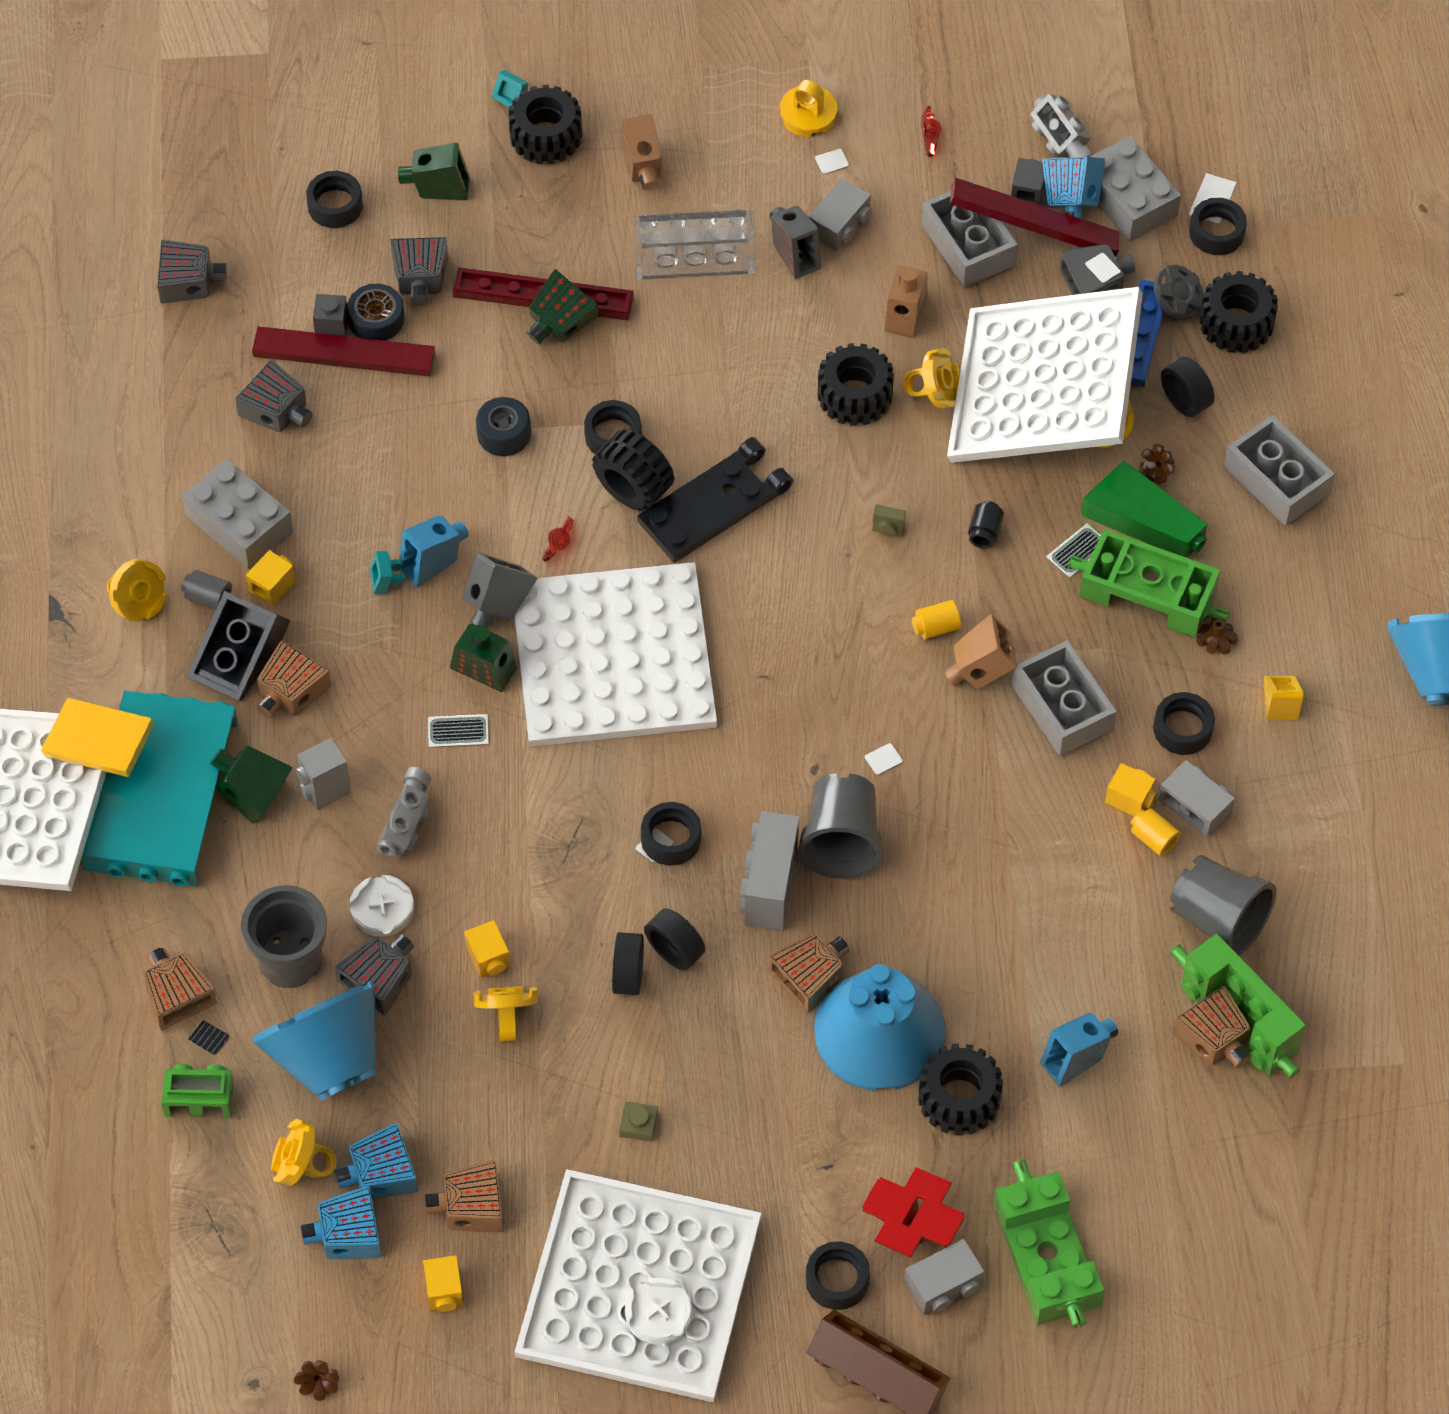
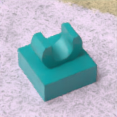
[492,70,529,107]
[369,551,405,594]

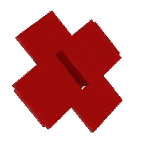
[862,1167,965,1258]

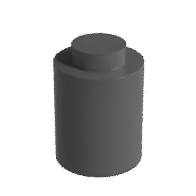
[182,570,232,610]

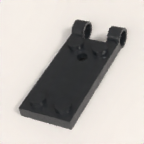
[637,437,794,563]

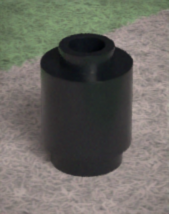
[968,501,1004,549]

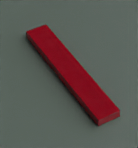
[950,177,1120,257]
[453,267,634,321]
[252,326,435,376]

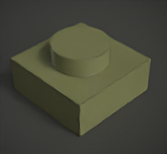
[872,504,906,537]
[619,1101,658,1142]

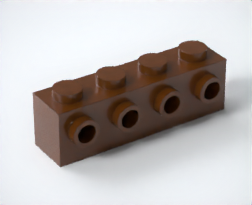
[806,1309,951,1414]

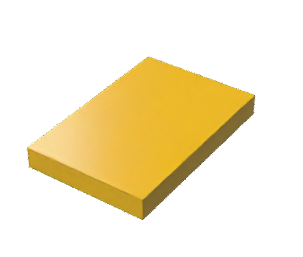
[41,698,154,777]

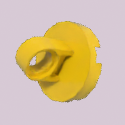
[780,80,838,137]
[903,348,960,409]
[107,559,167,622]
[473,986,539,1042]
[271,1119,337,1186]

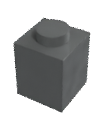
[1011,158,1045,205]
[313,294,348,336]

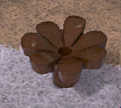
[1140,444,1175,484]
[1196,618,1238,654]
[294,1360,339,1401]

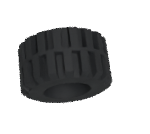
[508,85,582,164]
[1200,271,1278,353]
[817,343,894,426]
[592,429,675,511]
[918,1043,1003,1135]

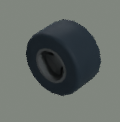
[476,397,531,456]

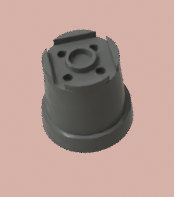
[798,773,882,879]
[1170,855,1276,956]
[241,885,327,988]

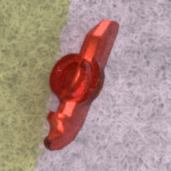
[921,106,942,157]
[542,516,574,562]

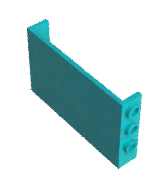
[81,690,238,887]

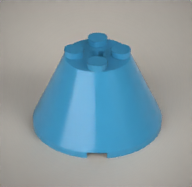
[1387,613,1449,706]
[814,964,945,1091]
[252,981,376,1101]

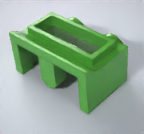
[161,1064,234,1118]

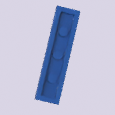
[1131,279,1167,387]

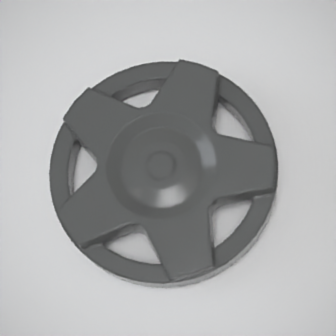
[1154,264,1203,320]

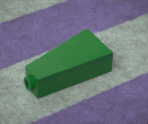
[1081,460,1208,558]

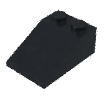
[186,591,291,701]

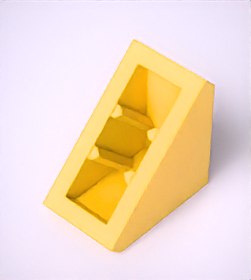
[1264,676,1304,720]

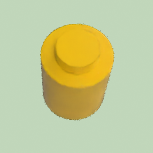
[912,600,961,640]
[1131,808,1181,857]

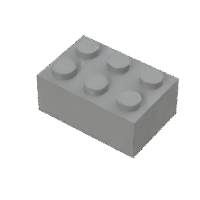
[1090,136,1181,241]
[921,181,1018,288]
[1224,414,1335,526]
[182,459,293,569]
[1011,640,1117,756]
[740,811,799,931]

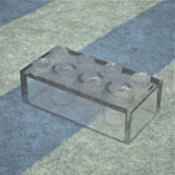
[634,209,755,280]

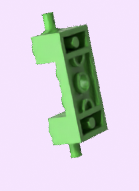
[1068,529,1230,638]
[1170,933,1306,1079]
[993,1159,1104,1328]

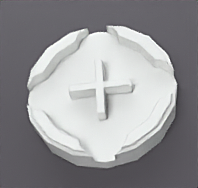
[350,875,414,937]
[625,1277,693,1345]

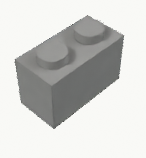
[808,179,872,251]
[296,738,351,810]
[1158,760,1235,837]
[904,1239,984,1315]

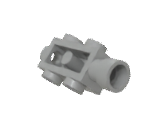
[1030,94,1094,158]
[376,767,431,859]

